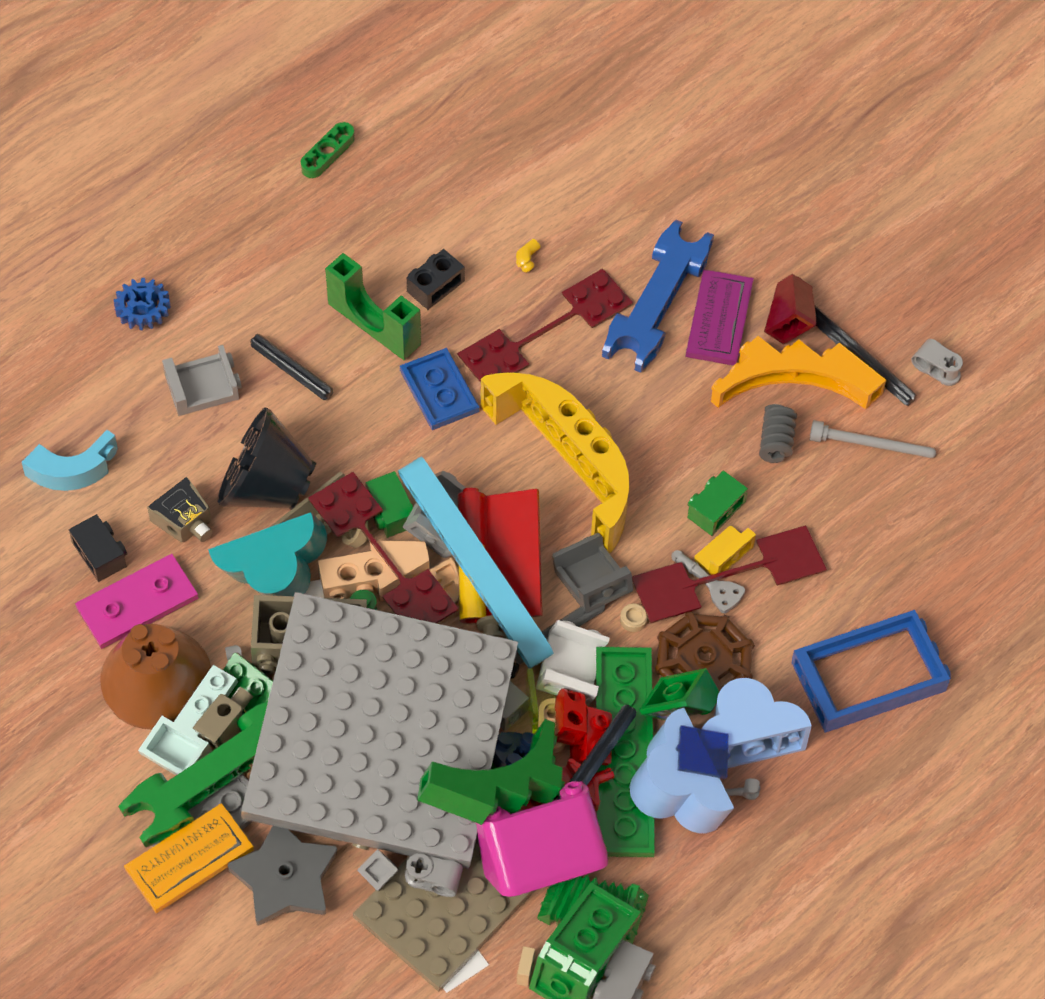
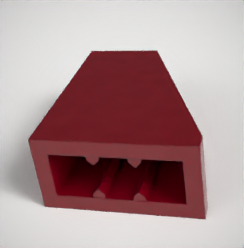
[764,274,816,344]

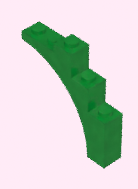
[417,719,564,825]

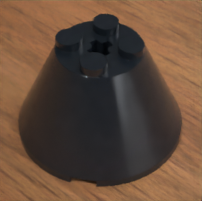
[217,407,317,510]

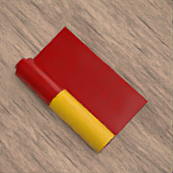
[457,487,543,624]

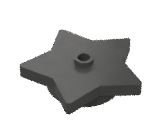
[228,826,337,925]

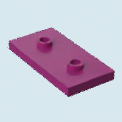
[75,553,199,649]

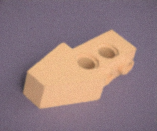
[318,541,430,602]

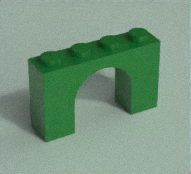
[325,253,421,360]

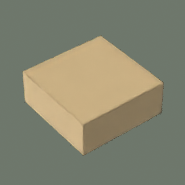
[517,946,535,987]

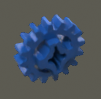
[114,278,171,331]

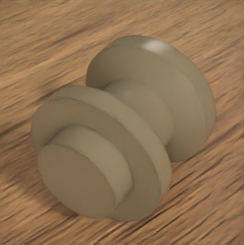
[477,615,506,639]

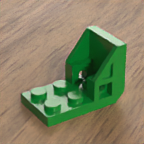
[529,882,641,999]

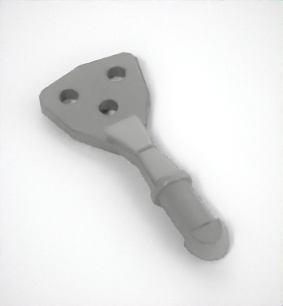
[671,550,745,613]

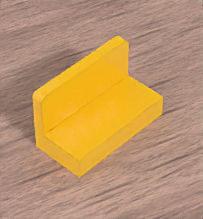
[694,526,756,575]

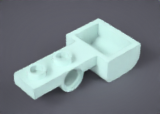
[138,665,238,775]

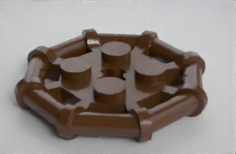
[655,611,755,692]

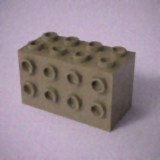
[251,595,367,675]

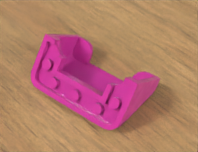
[476,781,608,897]

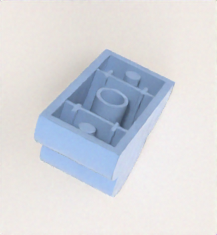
[699,678,812,771]
[630,708,734,833]

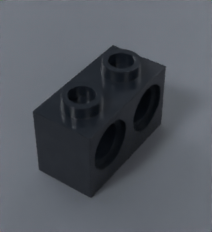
[406,249,465,310]

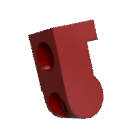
[554,688,587,746]

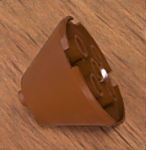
[100,624,211,730]

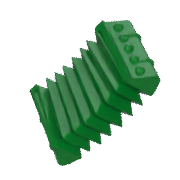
[537,874,649,944]

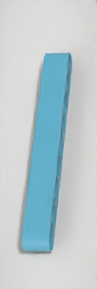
[398,456,554,669]

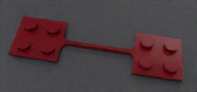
[457,268,633,383]
[308,472,459,624]
[632,525,827,624]

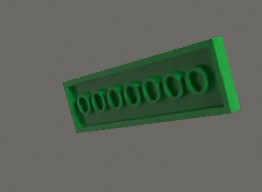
[596,647,655,858]

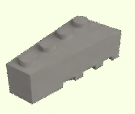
[593,940,656,999]

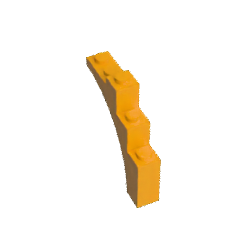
[711,336,886,409]

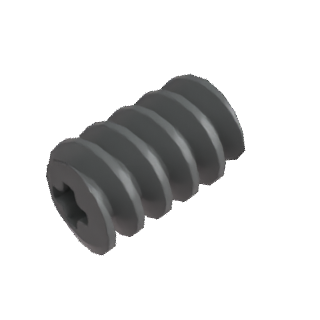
[759,404,797,463]

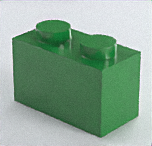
[687,470,748,536]
[365,471,413,538]

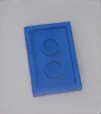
[400,348,480,430]

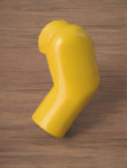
[516,238,540,273]

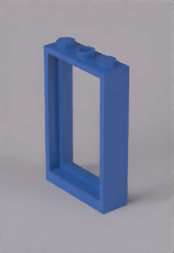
[791,610,951,733]

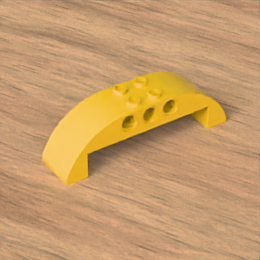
[481,373,629,553]

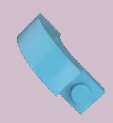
[21,430,118,491]

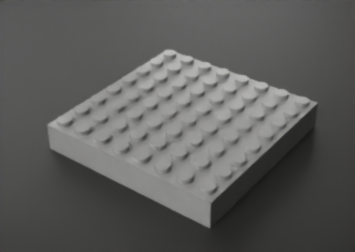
[241,592,518,869]

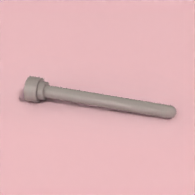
[809,420,936,458]

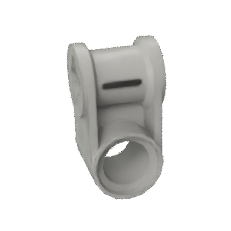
[911,339,963,386]
[405,853,463,897]

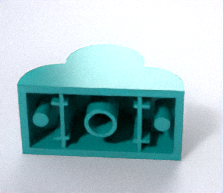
[208,512,327,597]

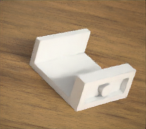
[536,620,609,706]

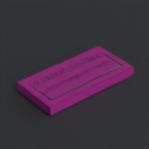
[685,269,753,366]

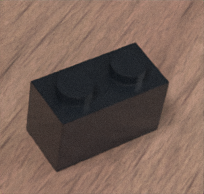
[68,514,127,582]

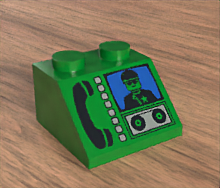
[639,668,719,720]

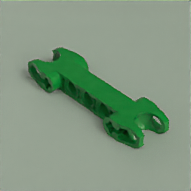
[118,701,268,848]

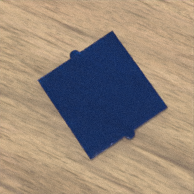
[675,725,731,779]

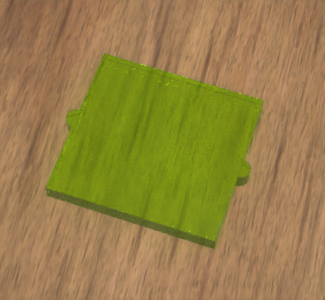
[526,668,539,733]

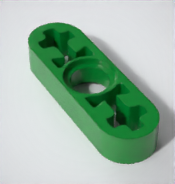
[300,122,355,178]

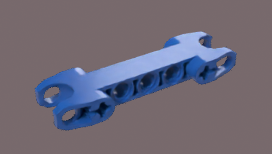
[602,220,714,373]

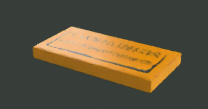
[124,803,254,914]

